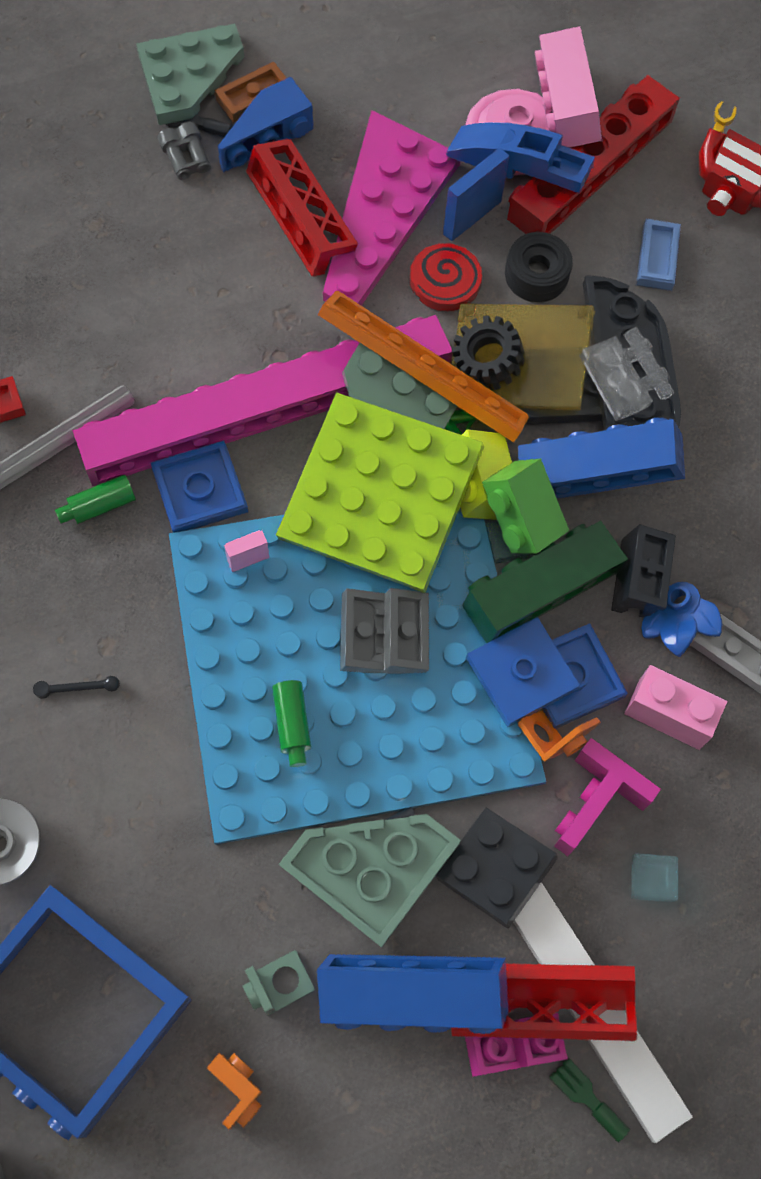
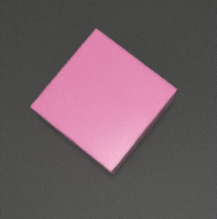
[224,530,269,572]

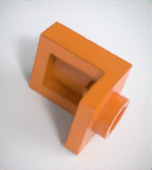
[207,1053,263,1130]

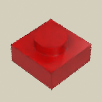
[0,376,26,423]

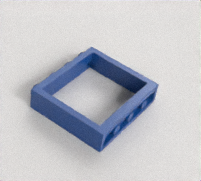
[0,885,192,1140]

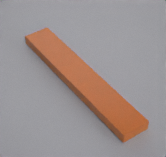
[318,290,529,442]

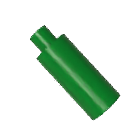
[55,474,136,524]
[272,680,311,767]

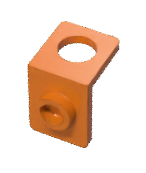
[518,711,601,762]

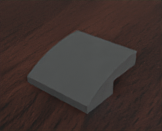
[340,588,429,674]

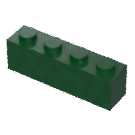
[462,520,628,643]

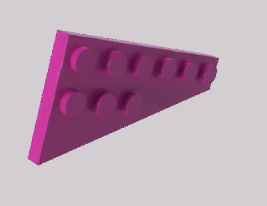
[323,110,461,306]

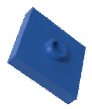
[466,617,580,728]

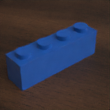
[518,418,685,499]
[317,954,508,1034]

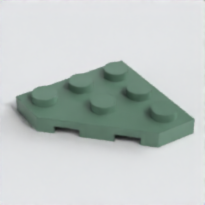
[136,24,244,125]
[342,343,457,429]
[278,814,461,947]

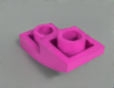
[465,1013,568,1077]

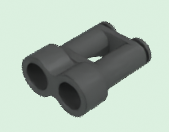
[157,122,211,180]

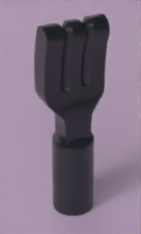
[165,114,233,137]

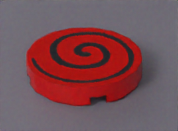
[410,243,482,311]

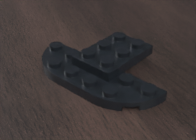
[518,276,681,431]

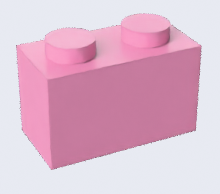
[624,665,727,750]

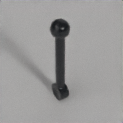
[33,676,120,699]

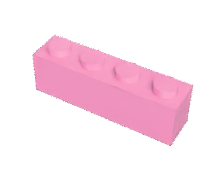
[535,27,602,148]

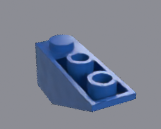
[218,76,313,173]

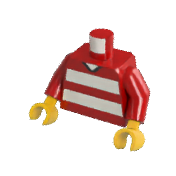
[698,101,761,216]

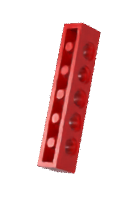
[507,75,680,234]

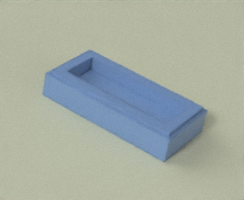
[636,219,681,291]

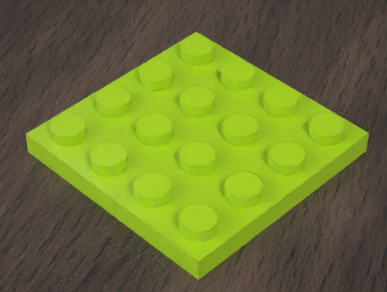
[276,392,484,593]

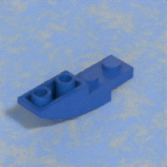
[447,122,595,193]

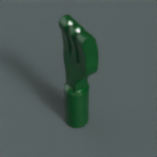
[549,1057,630,1142]

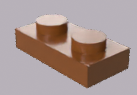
[215,61,286,123]

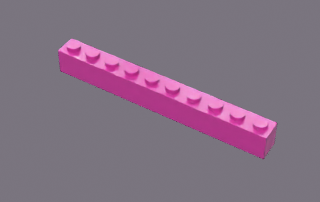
[72,315,453,487]

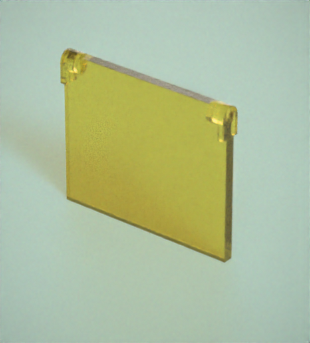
[451,304,595,410]

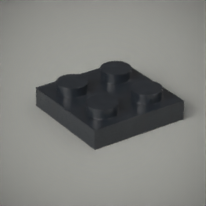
[436,808,558,929]

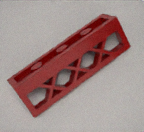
[246,139,358,277]
[451,964,637,1041]

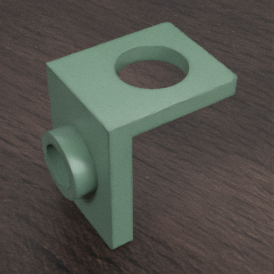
[242,950,315,1016]

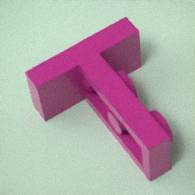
[554,738,661,856]

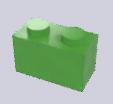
[482,459,569,553]

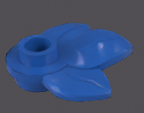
[642,582,722,657]

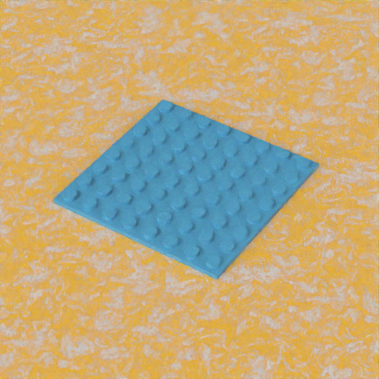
[169,507,546,845]

